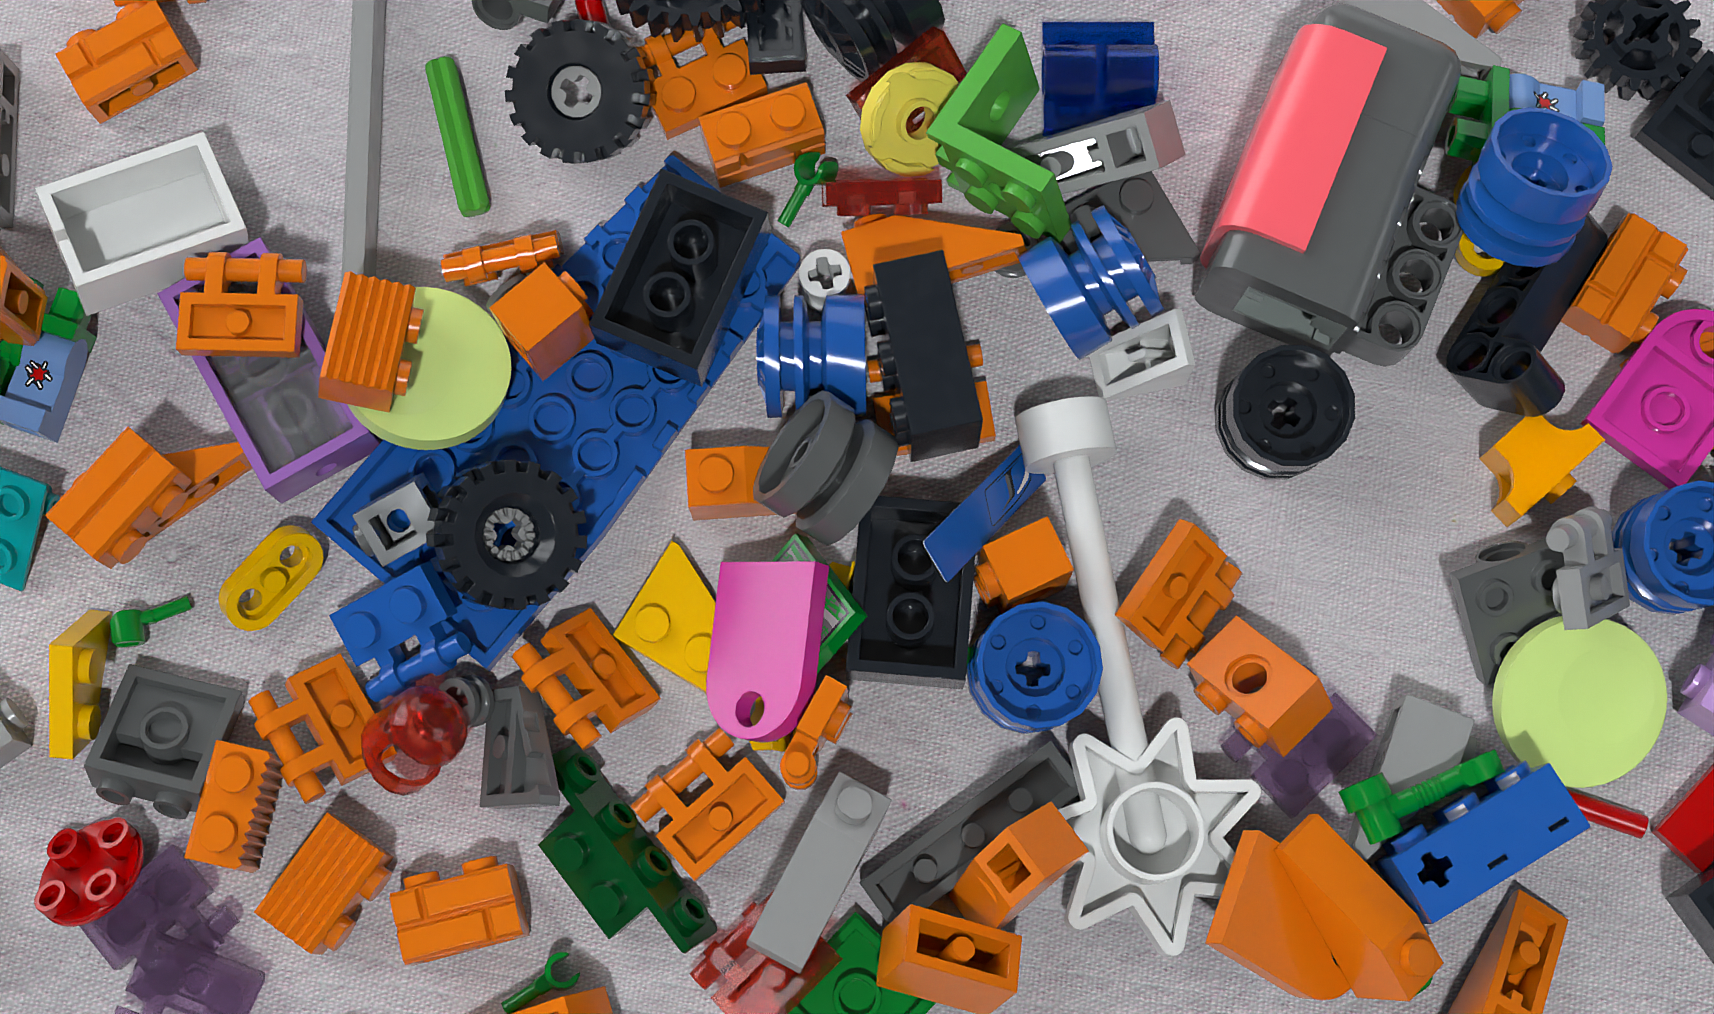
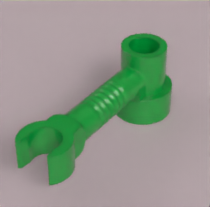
[1338,749,1505,845]

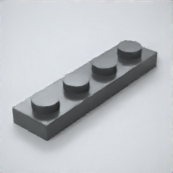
[859,741,1079,924]

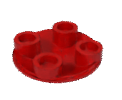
[34,817,144,927]

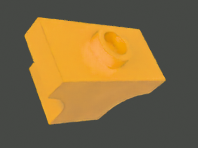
[1479,415,1605,527]

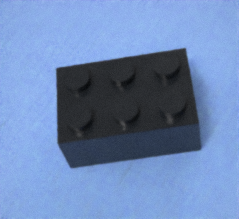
[589,169,771,387]
[864,250,983,462]
[846,496,976,690]

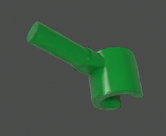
[777,152,838,228]
[110,596,192,648]
[501,952,580,1014]

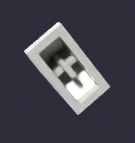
[1089,309,1195,401]

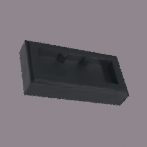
[746,0,806,75]

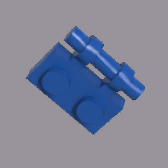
[329,561,472,702]

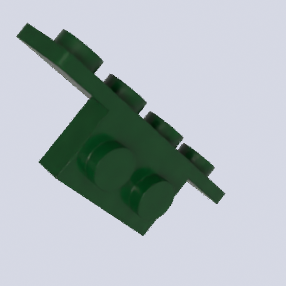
[538,744,717,954]

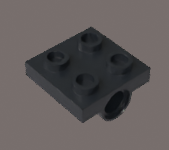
[1634,49,1714,200]

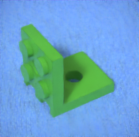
[926,23,1071,244]

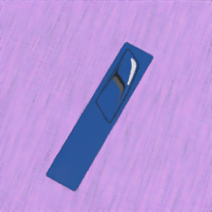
[923,445,1046,582]

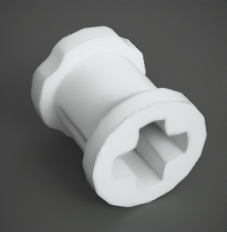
[799,249,852,315]

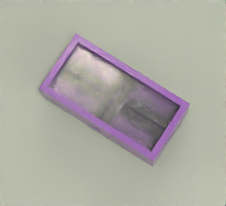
[157,237,380,504]

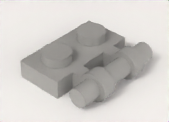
[1546,507,1630,630]

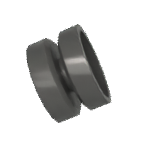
[753,391,898,546]

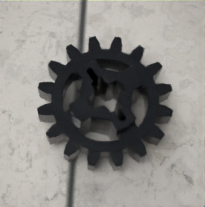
[1573,0,1703,101]

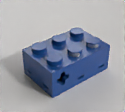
[1374,760,1591,924]

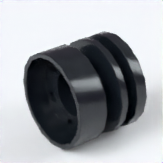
[800,0,945,83]
[1216,345,1355,480]

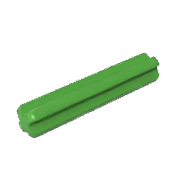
[425,56,490,217]

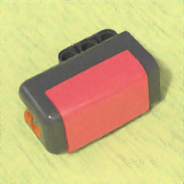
[1195,3,1463,367]

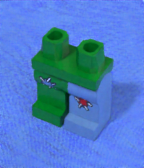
[1445,65,1605,169]
[0,276,97,443]

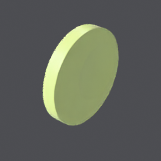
[347,287,511,450]
[1492,616,1667,788]

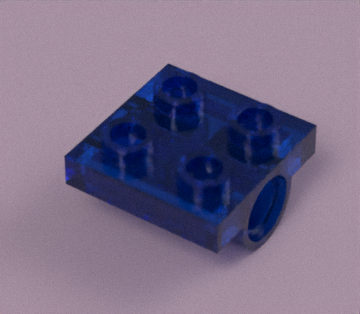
[1041,22,1159,136]

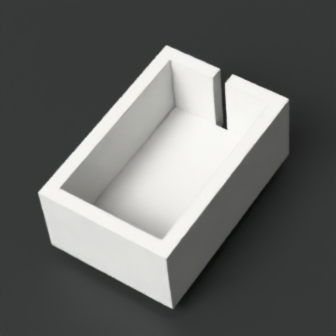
[35,132,249,316]

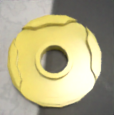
[860,62,959,177]

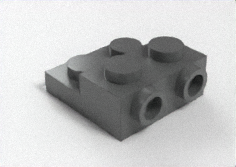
[84,664,245,819]

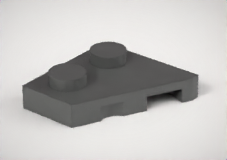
[1060,171,1201,265]
[480,686,560,809]

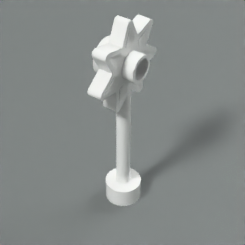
[1015,396,1261,957]

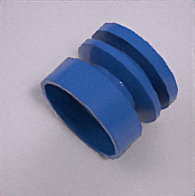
[1455,107,1613,267]
[1018,205,1165,360]
[756,294,866,418]
[1611,480,1714,615]
[966,602,1103,734]

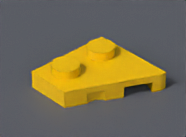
[612,541,716,694]
[49,609,112,760]

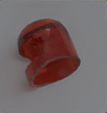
[361,685,468,796]

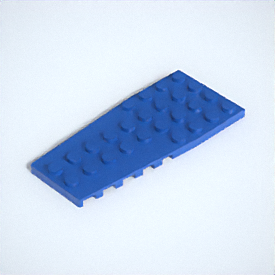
[311,155,801,672]

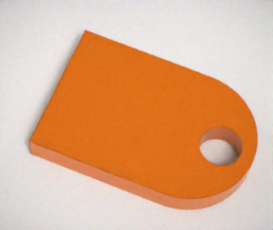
[1205,830,1351,1000]

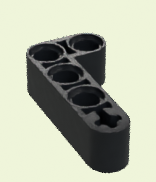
[1446,212,1608,417]

